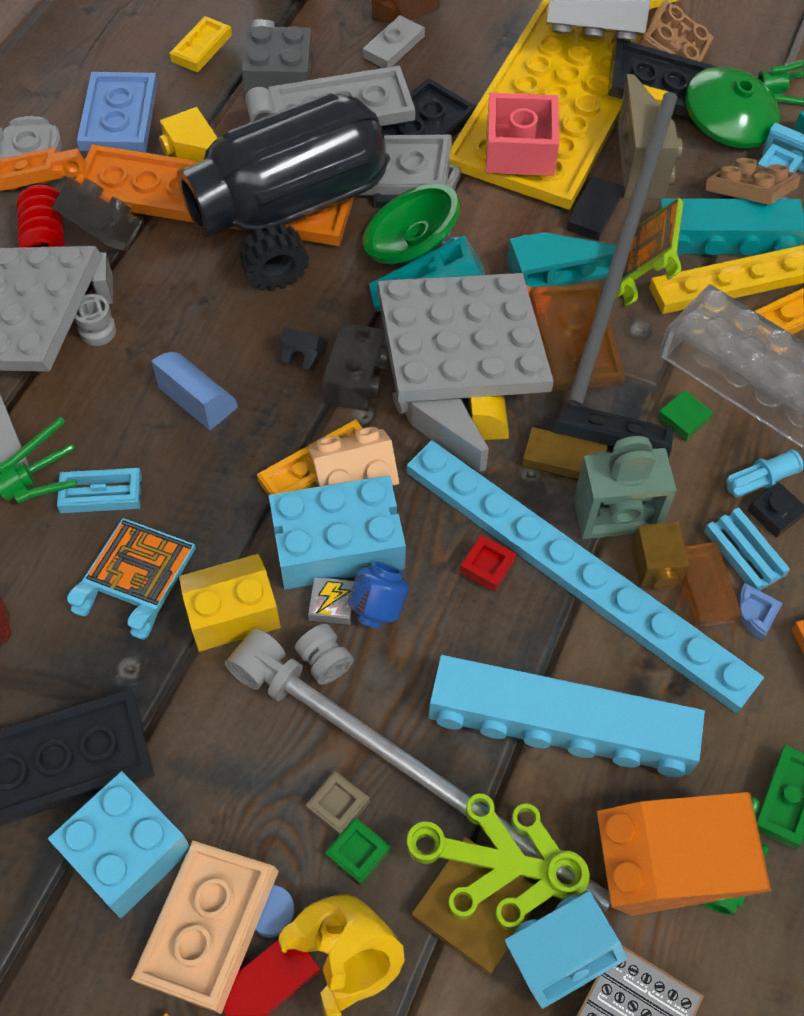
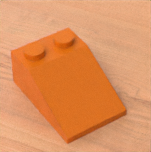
[597,792,771,916]

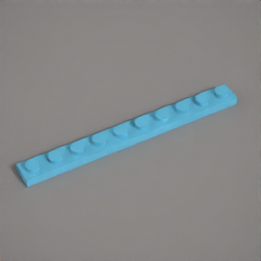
[407,440,764,714]

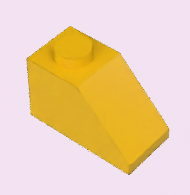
[159,107,218,161]

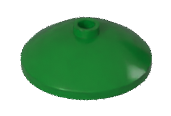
[685,66,780,148]
[363,183,461,264]

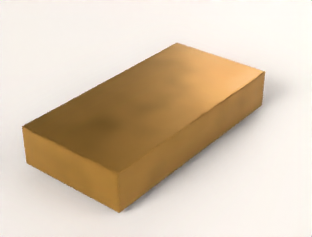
[522,427,608,479]

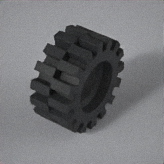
[238,223,309,291]

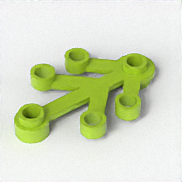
[407,793,590,930]

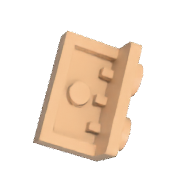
[308,427,399,487]

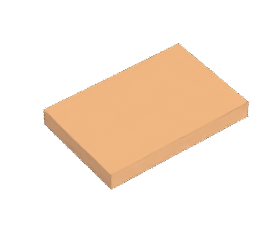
[131,841,279,1014]

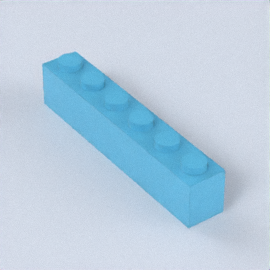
[429,655,705,777]

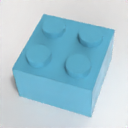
[48,771,190,919]

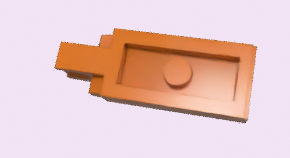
[0,147,86,191]

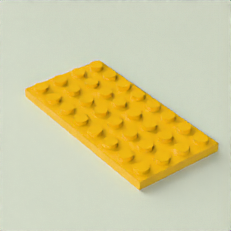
[450,0,647,210]

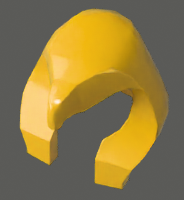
[278,894,405,1016]

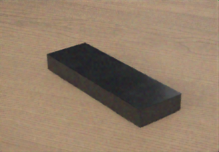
[553,402,674,459]

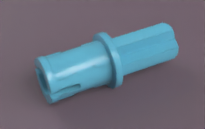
[726,449,804,497]

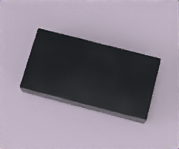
[566,176,625,241]

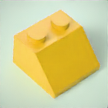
[179,554,281,652]

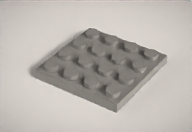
[0,246,102,372]
[377,273,554,402]

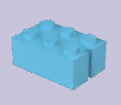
[269,475,406,590]

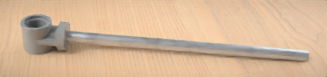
[225,628,611,912]

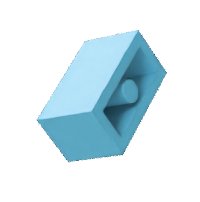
[505,891,627,1009]

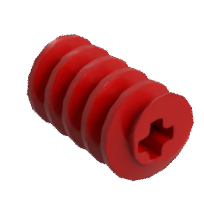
[17,185,65,248]

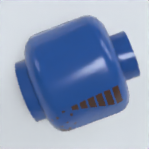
[348,562,409,628]

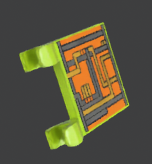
[615,197,684,307]

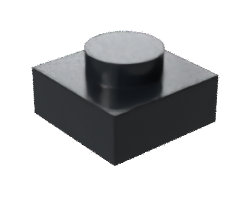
[747,482,804,538]

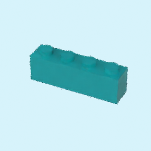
[657,198,804,255]

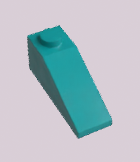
[507,232,616,291]
[369,235,486,312]

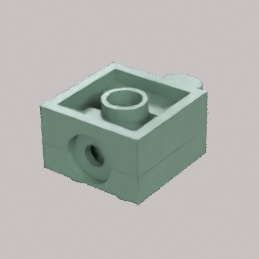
[573,436,677,539]

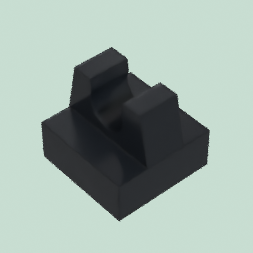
[280,326,328,371]

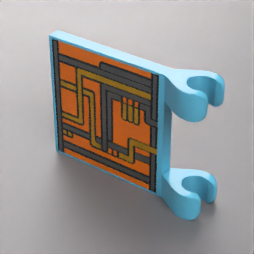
[67,518,196,639]

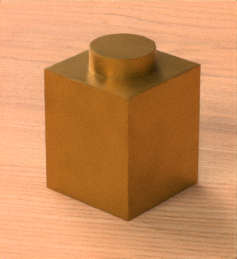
[631,522,689,590]

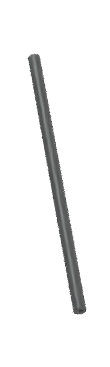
[567,92,677,407]

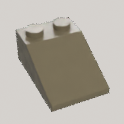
[616,74,682,199]

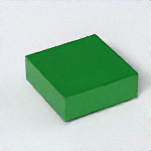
[657,390,714,441]
[325,817,391,886]

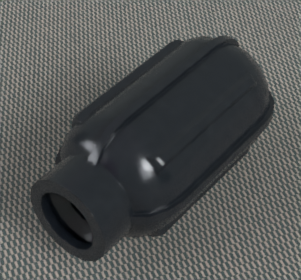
[177,93,387,237]

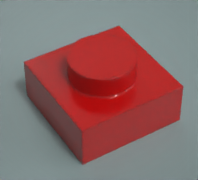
[460,535,517,592]

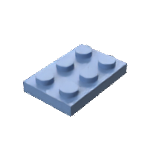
[77,72,158,152]

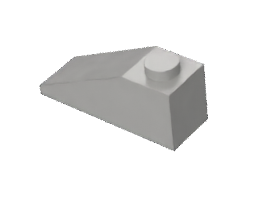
[392,392,489,472]

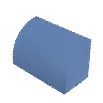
[151,352,238,431]

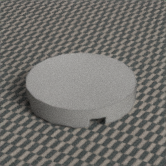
[0,116,63,159]

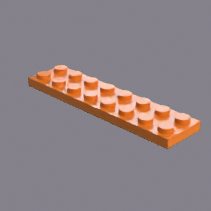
[70,144,355,246]

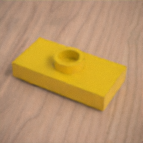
[170,16,232,73]

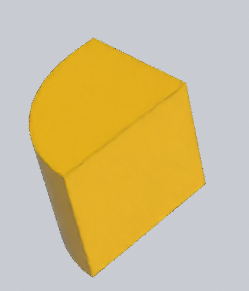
[467,395,509,440]

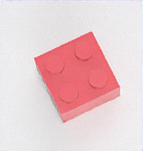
[486,92,559,176]

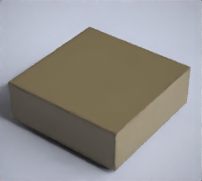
[305,770,370,836]

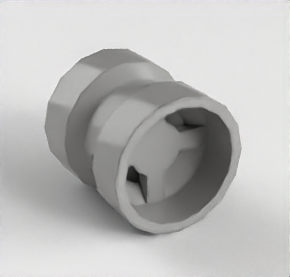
[74,294,116,346]
[294,624,354,685]

